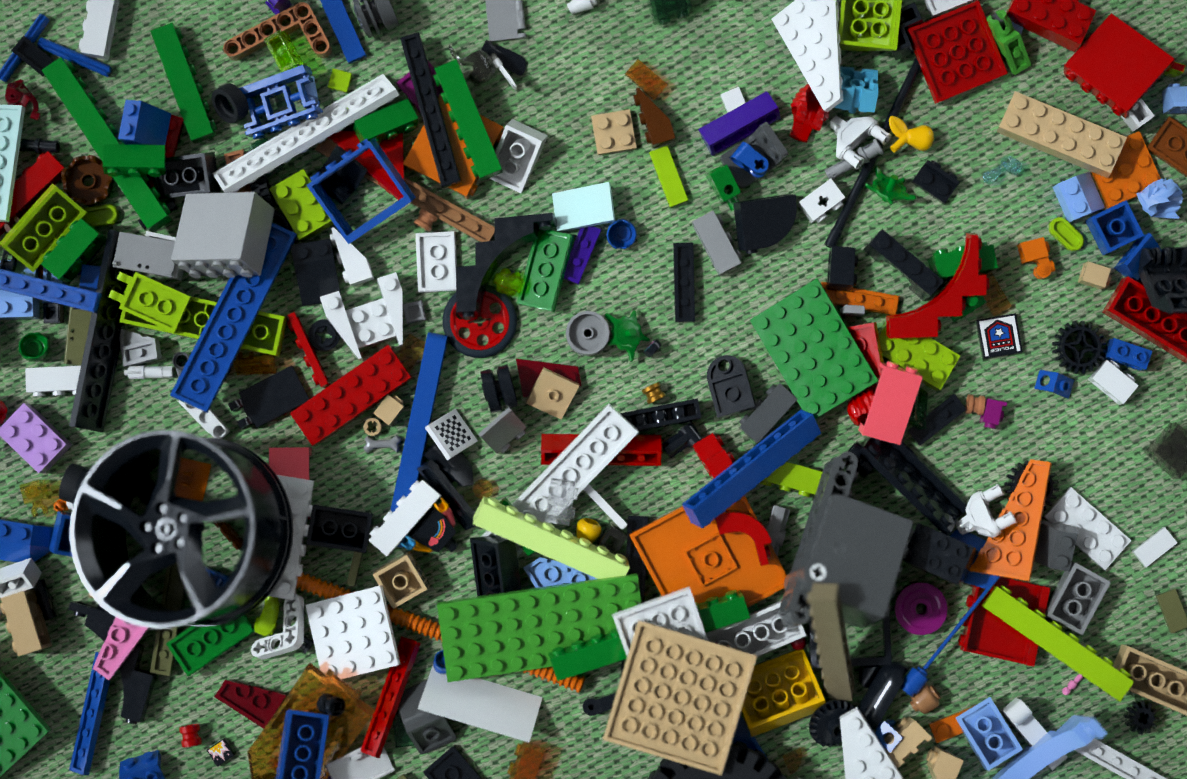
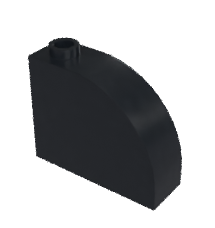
[733,194,797,254]

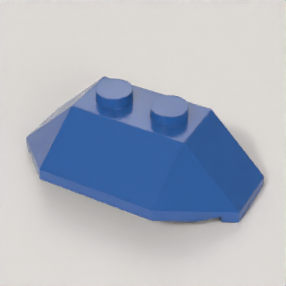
[0,519,54,562]

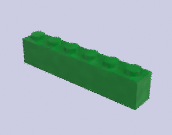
[150,23,218,144]
[433,59,503,181]

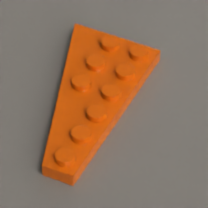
[969,459,1052,582]

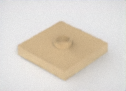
[526,367,579,420]

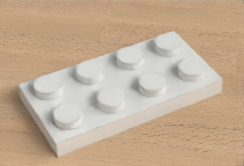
[1044,487,1131,570]

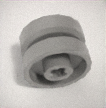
[566,311,610,357]

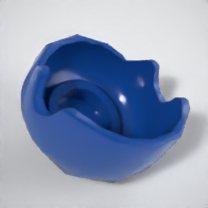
[606,219,637,249]

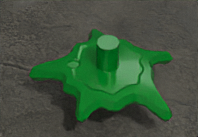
[865,166,916,205]
[605,310,650,362]

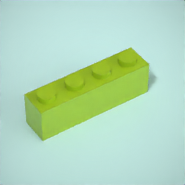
[759,462,822,498]

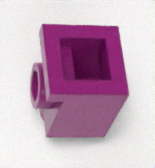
[979,398,1007,429]

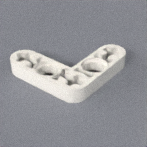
[251,594,304,660]

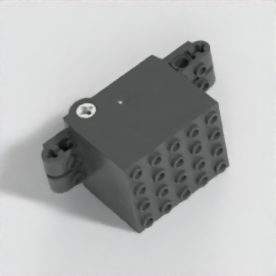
[778,452,914,629]

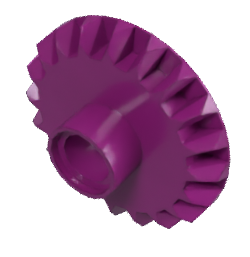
[895,583,947,635]

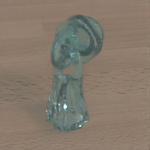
[983,156,1023,185]

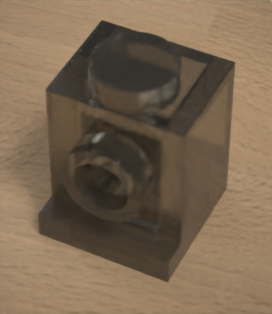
[596,522,628,555]

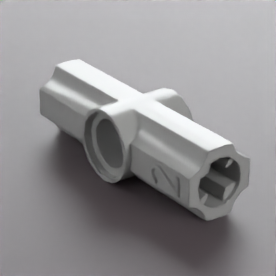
[765,505,790,556]

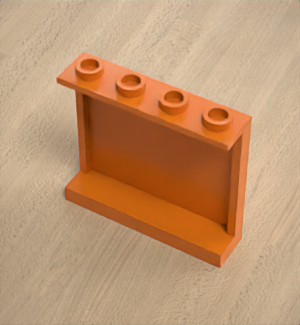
[403,94,504,199]

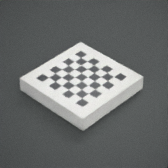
[425,409,478,461]

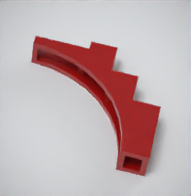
[886,233,990,338]

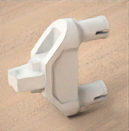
[830,116,891,169]
[956,484,1017,538]

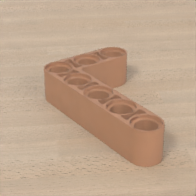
[223,2,332,61]

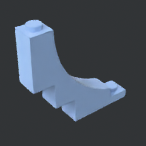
[992,715,1107,779]

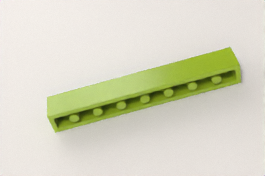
[981,586,1134,701]

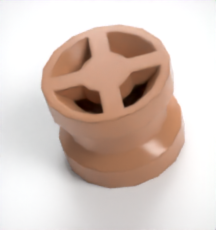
[413,209,438,232]
[965,394,985,415]

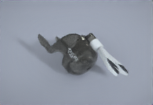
[448,45,517,91]

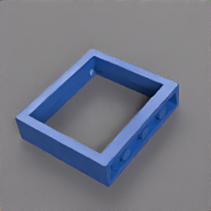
[307,138,416,244]

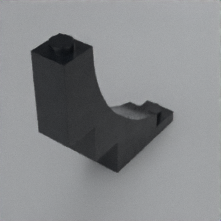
[456,213,557,320]
[68,601,157,724]

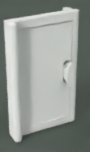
[325,747,395,779]

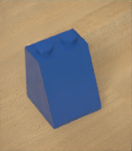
[118,100,171,145]

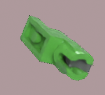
[987,10,1031,75]

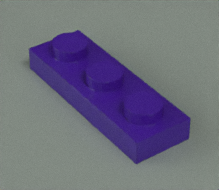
[564,226,601,285]

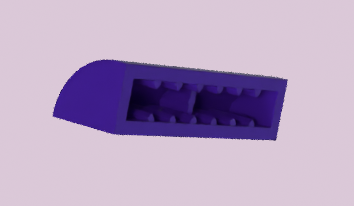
[698,91,781,156]

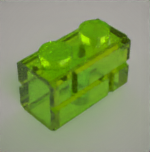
[264,30,304,72]

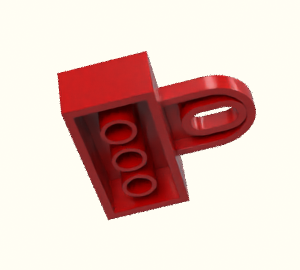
[1006,0,1097,52]

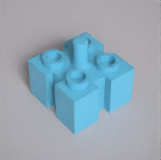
[835,66,879,114]

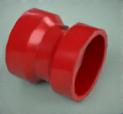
[179,724,202,747]

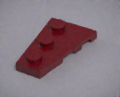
[516,359,582,398]
[214,679,288,729]

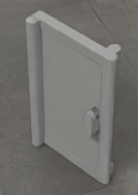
[112,232,175,278]

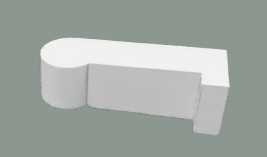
[178,401,230,439]

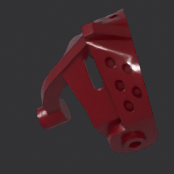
[5,79,41,121]

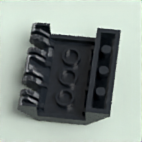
[1138,247,1187,314]

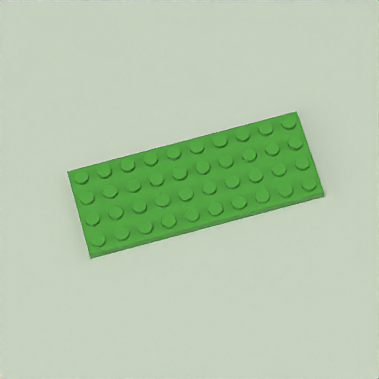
[437,573,641,682]

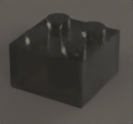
[1144,422,1187,479]

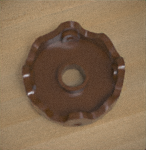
[61,155,114,206]

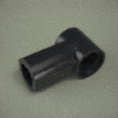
[661,421,703,458]

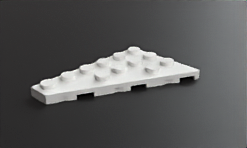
[772,0,843,113]
[840,707,904,779]

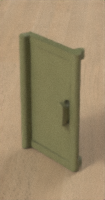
[64,307,92,366]

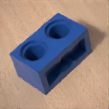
[1103,338,1152,371]

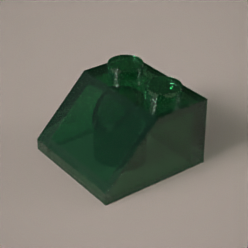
[647,0,692,26]

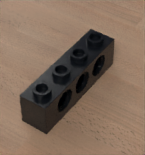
[620,398,702,432]

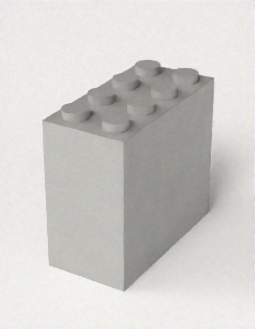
[171,192,275,278]

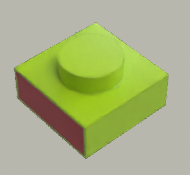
[1164,62,1186,78]

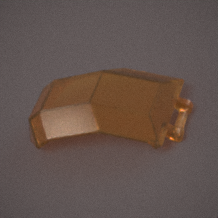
[247,663,375,779]

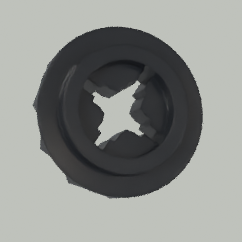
[308,319,340,351]

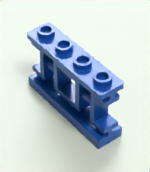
[239,65,323,139]

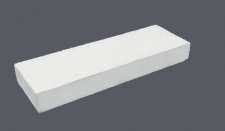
[583,484,628,529]

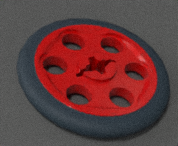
[443,285,517,358]

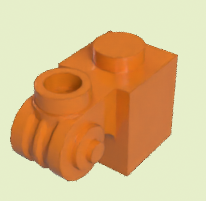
[1017,237,1055,279]

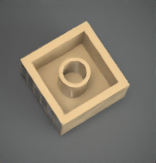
[373,551,431,609]

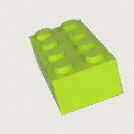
[0,183,87,272]
[879,322,960,391]

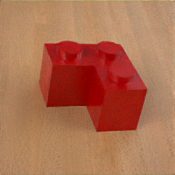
[692,433,736,479]

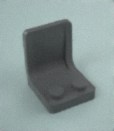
[720,122,788,189]
[398,680,456,754]

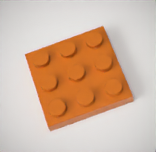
[1092,131,1161,209]

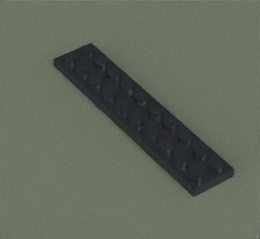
[69,230,135,433]

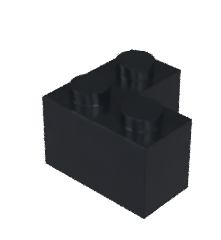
[891,2,923,61]

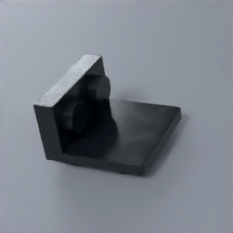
[311,145,368,205]

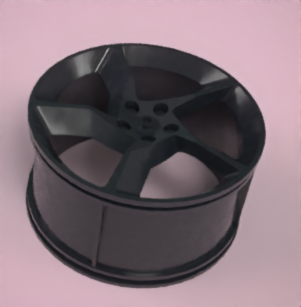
[70,430,293,628]

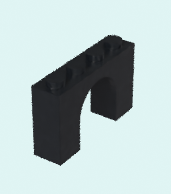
[863,229,943,301]

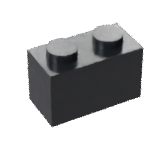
[826,246,858,292]

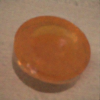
[473,479,493,499]

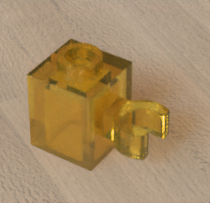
[19,480,50,517]

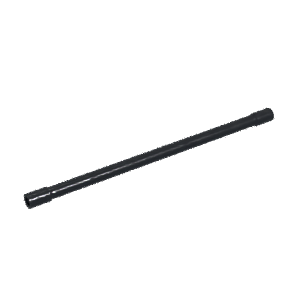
[824,57,921,249]

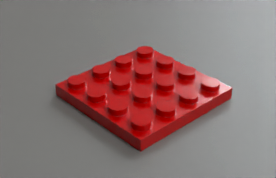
[906,0,1008,104]

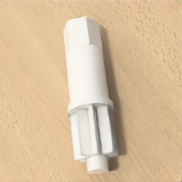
[124,365,174,379]

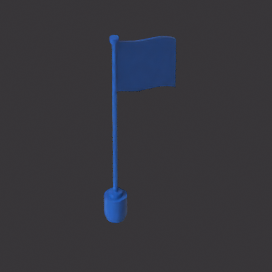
[901,530,1000,697]

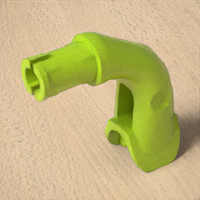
[254,596,279,636]

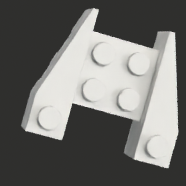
[320,272,403,360]

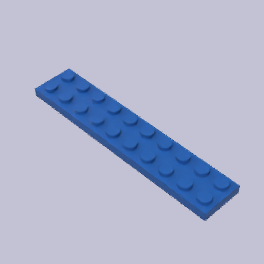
[170,223,297,413]

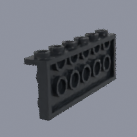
[858,437,967,535]

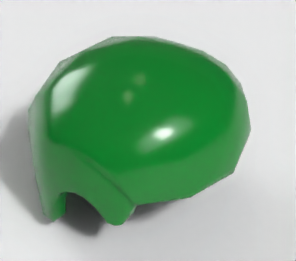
[19,332,50,362]

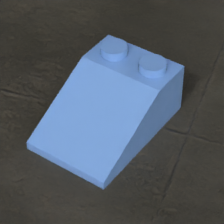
[0,260,40,320]
[956,697,1023,771]

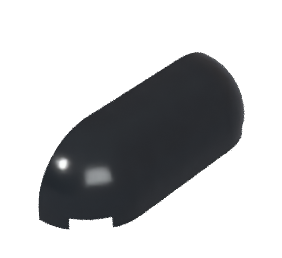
[858,661,909,730]

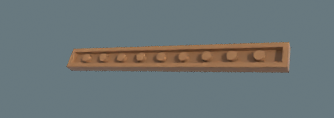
[315,138,495,242]

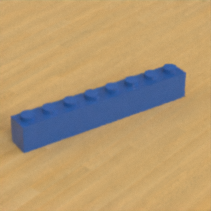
[682,410,821,528]

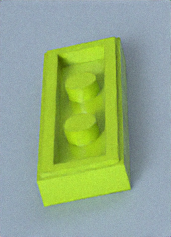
[649,145,688,208]

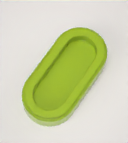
[81,205,119,228]
[1048,217,1084,251]

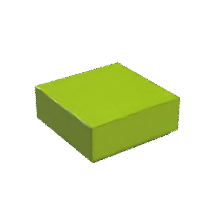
[328,68,352,93]

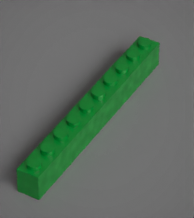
[42,57,172,232]
[548,590,750,681]

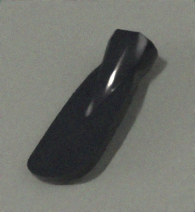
[480,40,526,76]

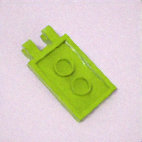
[108,272,192,333]

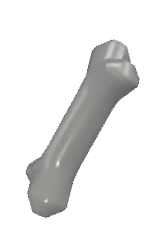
[363,435,401,453]

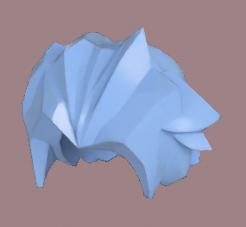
[1136,178,1183,219]

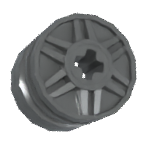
[353,0,400,38]

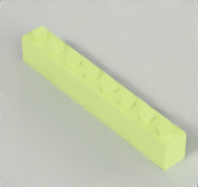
[473,496,630,579]

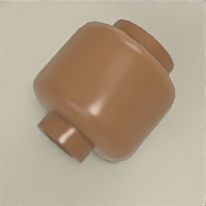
[910,684,941,714]

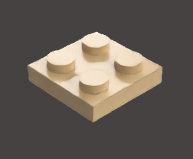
[591,109,636,155]

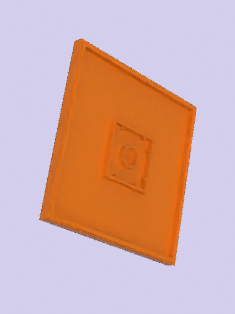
[629,495,787,608]

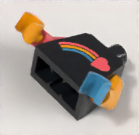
[400,497,459,553]

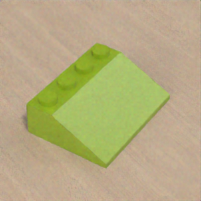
[838,0,902,51]

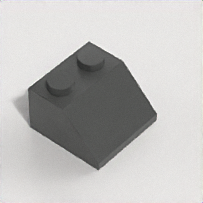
[1034,520,1078,572]

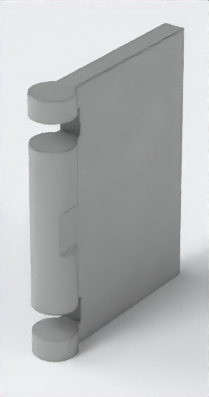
[485,0,527,42]

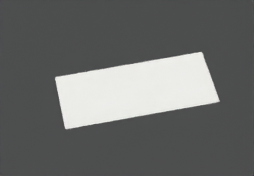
[418,666,542,742]

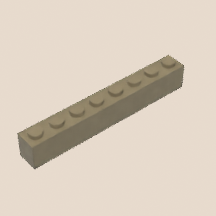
[807,583,855,701]

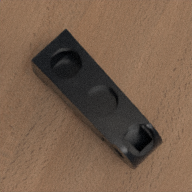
[583,691,617,716]

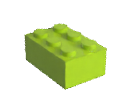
[269,169,334,243]

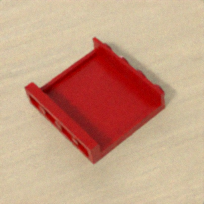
[1064,13,1175,118]
[958,577,1050,667]

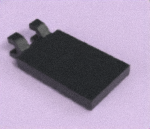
[228,365,310,429]

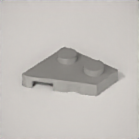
[118,329,162,367]

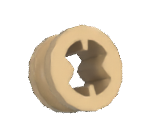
[363,418,382,436]

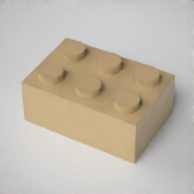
[0,589,52,656]

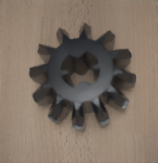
[1123,700,1159,735]

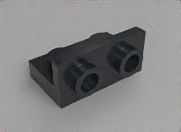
[912,160,960,204]

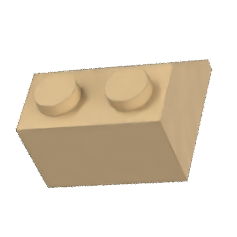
[926,746,964,779]

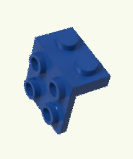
[119,750,166,779]

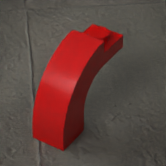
[715,510,772,566]

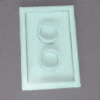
[552,182,615,232]

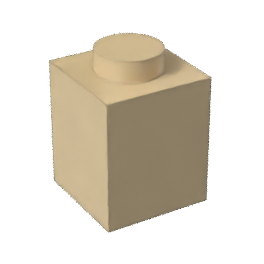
[1078,261,1112,289]
[373,394,405,426]

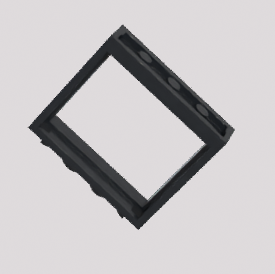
[808,604,892,668]

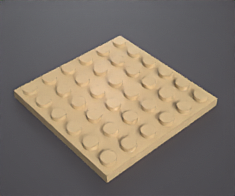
[603,620,757,775]

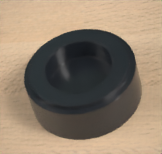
[643,338,662,358]

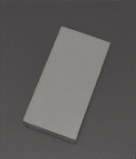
[840,305,865,317]

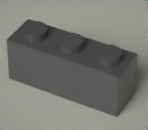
[739,383,797,444]

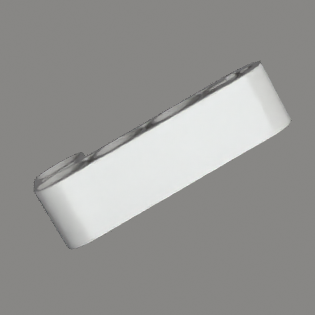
[1001,698,1068,771]

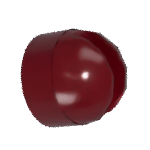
[790,637,807,651]

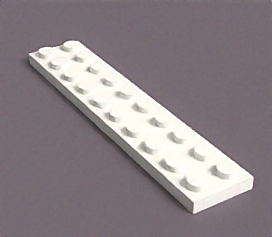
[212,74,399,193]
[481,404,639,557]

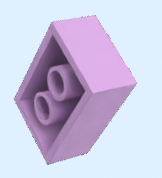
[0,403,72,474]

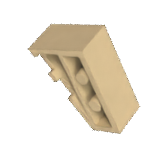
[884,716,932,769]

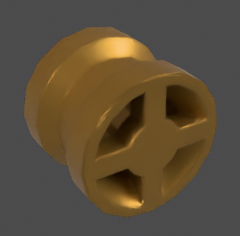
[641,382,666,405]

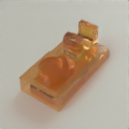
[234,352,277,375]

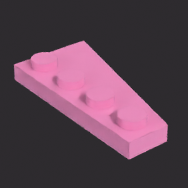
[93,616,149,680]

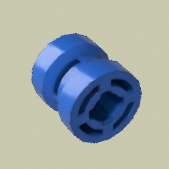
[433,650,446,674]

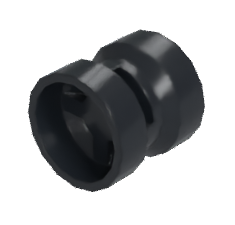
[317,693,345,717]

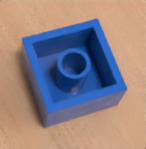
[1085,200,1144,256]

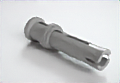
[825,138,884,180]

